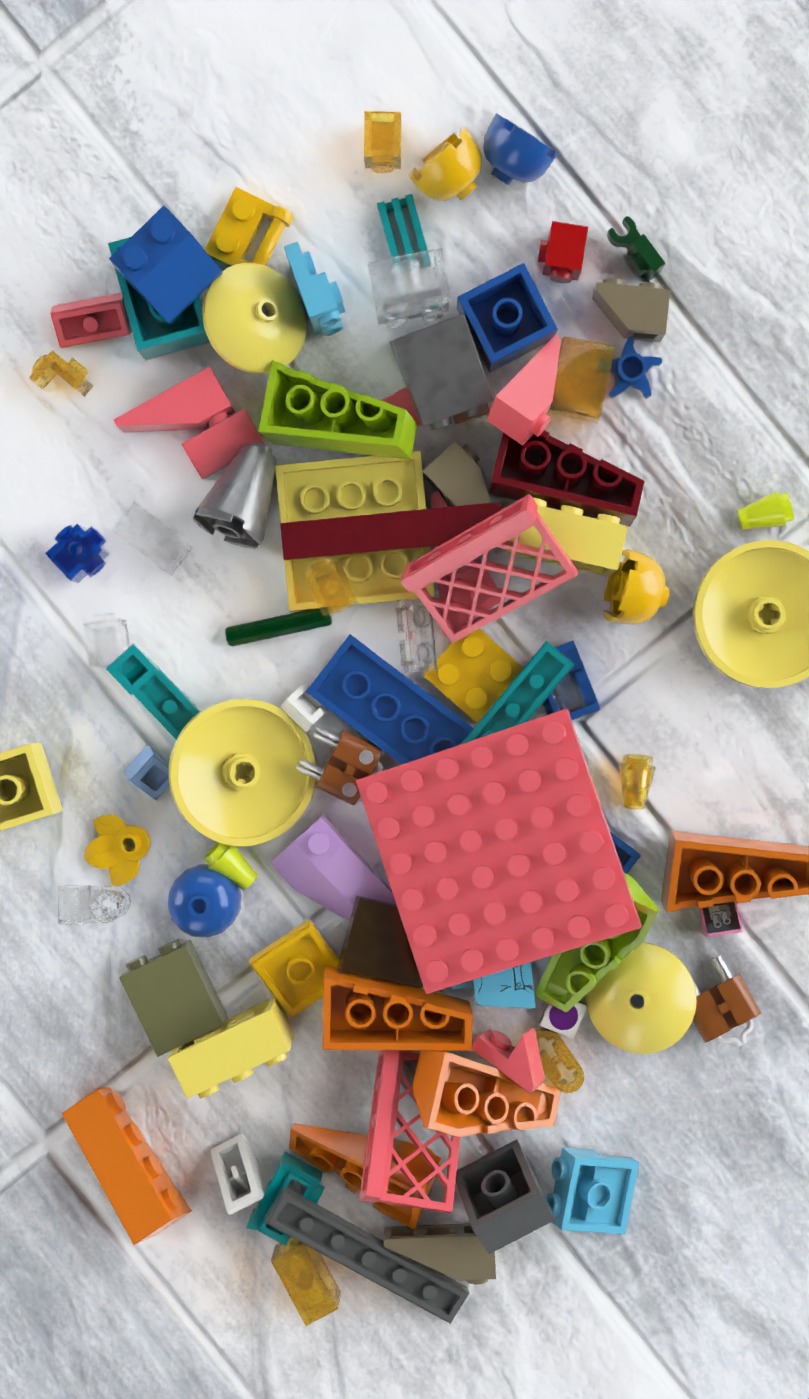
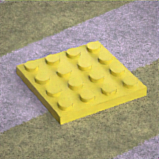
[275,451,435,612]

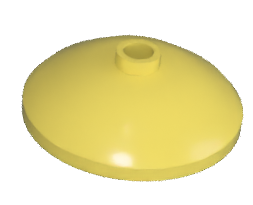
[202,263,307,374]
[586,942,697,1054]

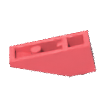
[486,335,561,446]
[113,367,235,433]

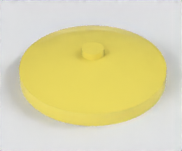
[693,540,809,688]
[168,698,316,846]

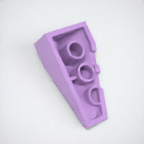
[269,814,396,921]

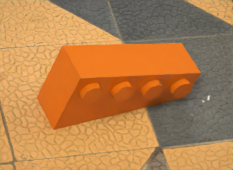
[322,964,473,1051]
[62,1088,192,1245]

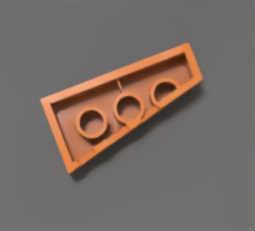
[661,830,809,912]

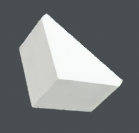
[210,1133,268,1215]

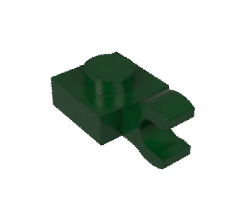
[607,216,666,282]

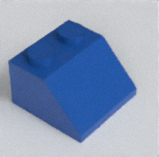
[109,206,223,325]

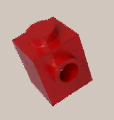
[537,221,588,283]

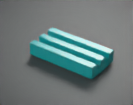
[377,194,431,277]

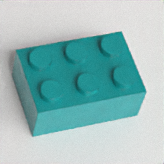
[108,237,210,361]

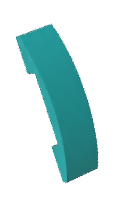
[106,643,201,740]

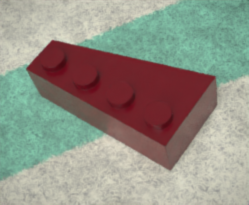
[488,430,645,527]

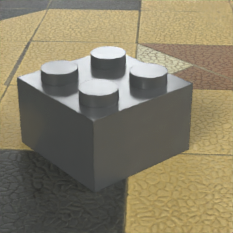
[456,1139,556,1254]

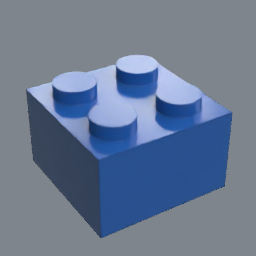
[456,263,558,373]

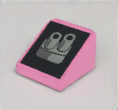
[698,902,743,937]

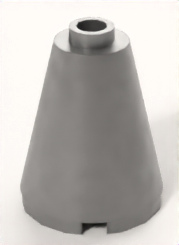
[193,442,277,549]

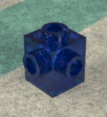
[45,523,110,583]

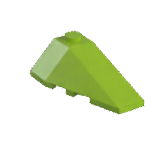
[534,873,659,1013]

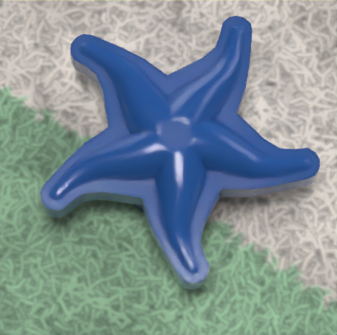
[598,337,662,399]

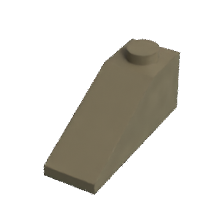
[423,441,503,555]
[383,1223,496,1285]

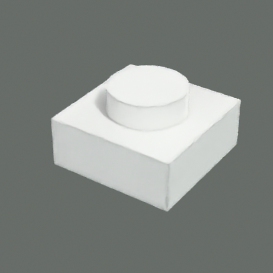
[280,682,329,732]

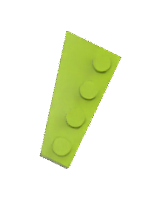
[258,360,418,460]

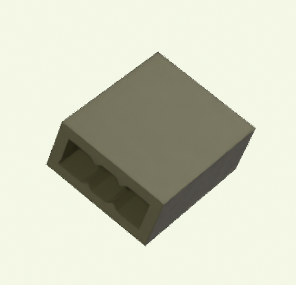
[119,939,228,1057]

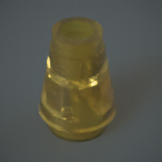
[619,754,656,809]

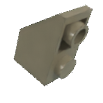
[592,278,670,342]

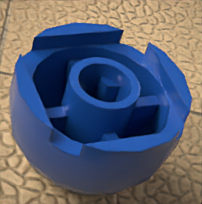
[483,113,558,185]
[168,864,242,938]

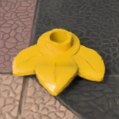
[84,814,151,886]

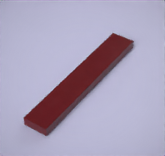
[280,502,502,560]

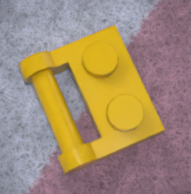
[205,187,295,267]

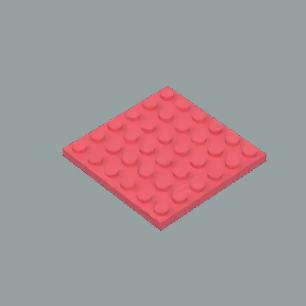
[356,709,642,994]

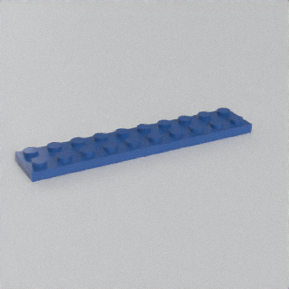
[306,634,641,874]

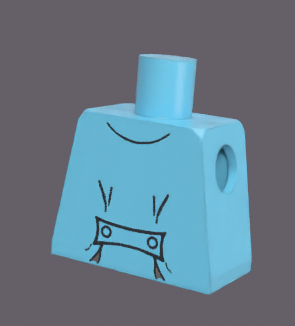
[452,962,536,1009]

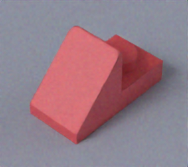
[472,1028,545,1094]

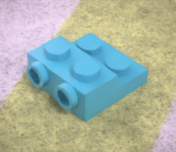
[284,241,345,336]
[546,1147,639,1234]

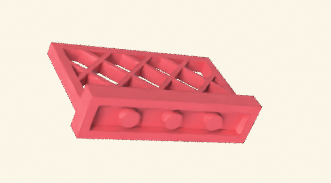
[400,494,578,643]
[359,1050,460,1213]

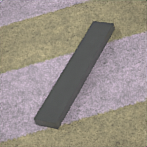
[264,1186,470,1324]

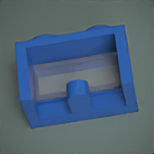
[543,640,600,720]

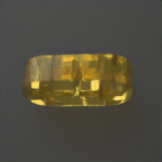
[535,1027,584,1093]

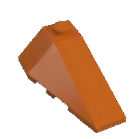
[289,1123,442,1230]

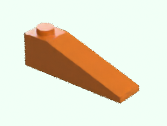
[412,1051,561,1137]

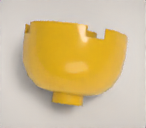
[408,127,482,201]
[603,549,669,625]

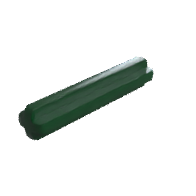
[225,608,332,647]

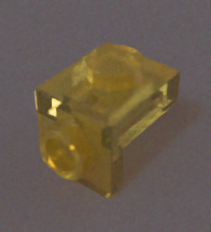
[29,350,93,397]

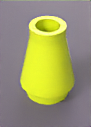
[737,491,794,530]
[204,842,258,891]

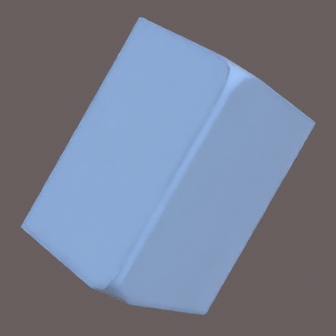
[124,745,170,801]

